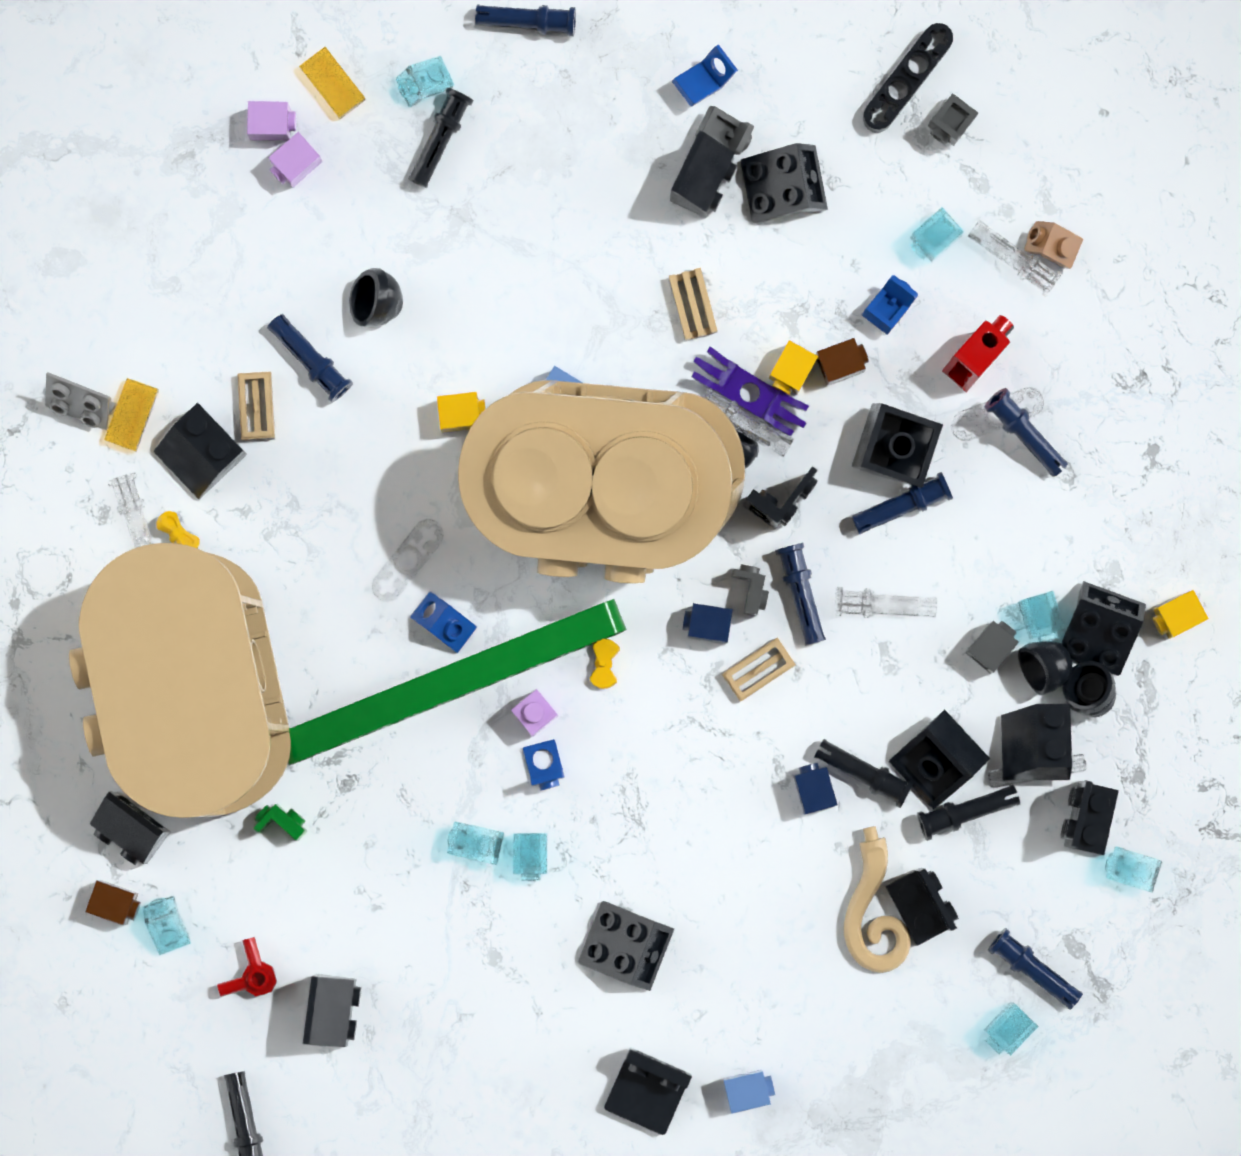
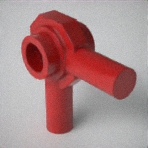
[217,937,277,997]

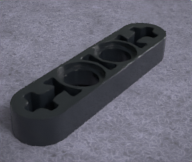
[863,23,953,133]

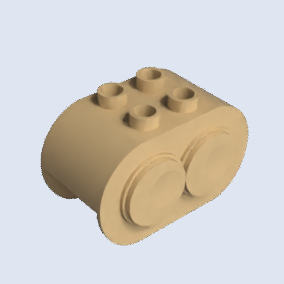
[458,380,745,584]
[69,543,291,818]

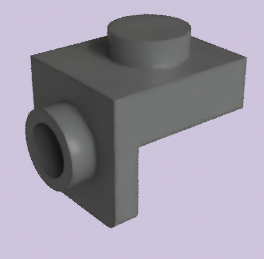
[928,93,979,146]
[695,106,754,155]
[731,564,769,616]

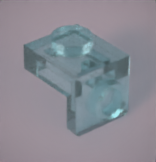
[396,56,454,107]
[447,821,504,865]
[1105,846,1162,893]
[143,896,191,955]

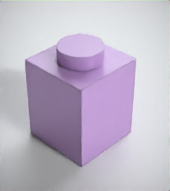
[247,101,296,141]
[268,132,323,188]
[511,689,558,737]

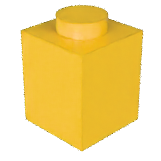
[769,340,818,395]
[437,392,486,433]
[1153,590,1209,639]

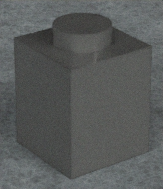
[965,620,1019,674]

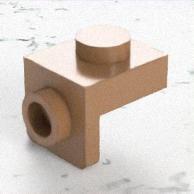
[1024,221,1084,269]

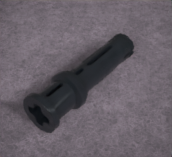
[408,88,474,188]
[814,738,914,808]
[917,784,1020,841]
[224,1071,263,1156]

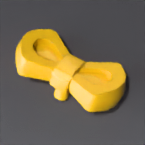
[156,511,200,548]
[589,639,620,689]

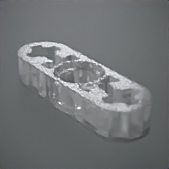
[951,387,1044,441]
[372,519,444,602]

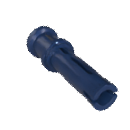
[475,4,576,37]
[267,314,353,403]
[984,388,1068,477]
[851,472,953,535]
[775,542,826,646]
[988,928,1083,1010]

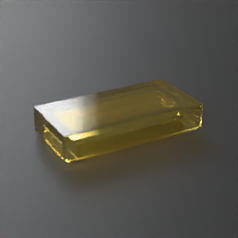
[299,47,366,120]
[104,378,159,452]

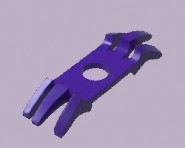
[691,346,809,437]

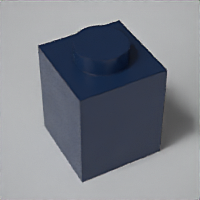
[682,603,733,644]
[793,762,838,815]

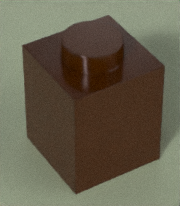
[816,338,869,386]
[85,880,141,925]

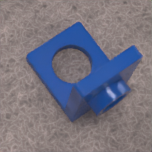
[672,45,738,107]
[410,591,477,653]
[523,739,565,791]

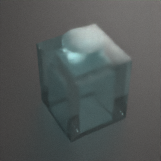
[910,207,964,263]
[1018,591,1065,641]
[513,833,548,881]
[983,1002,1039,1056]

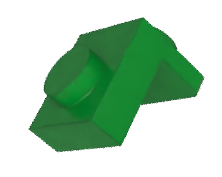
[253,804,308,841]

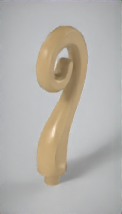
[844,826,911,973]

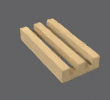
[669,267,718,341]
[237,371,275,441]
[722,637,796,702]

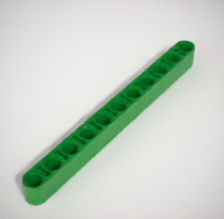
[288,599,627,766]

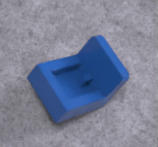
[862,275,918,335]

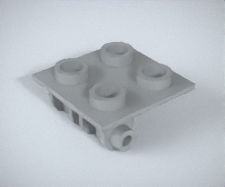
[45,372,116,430]

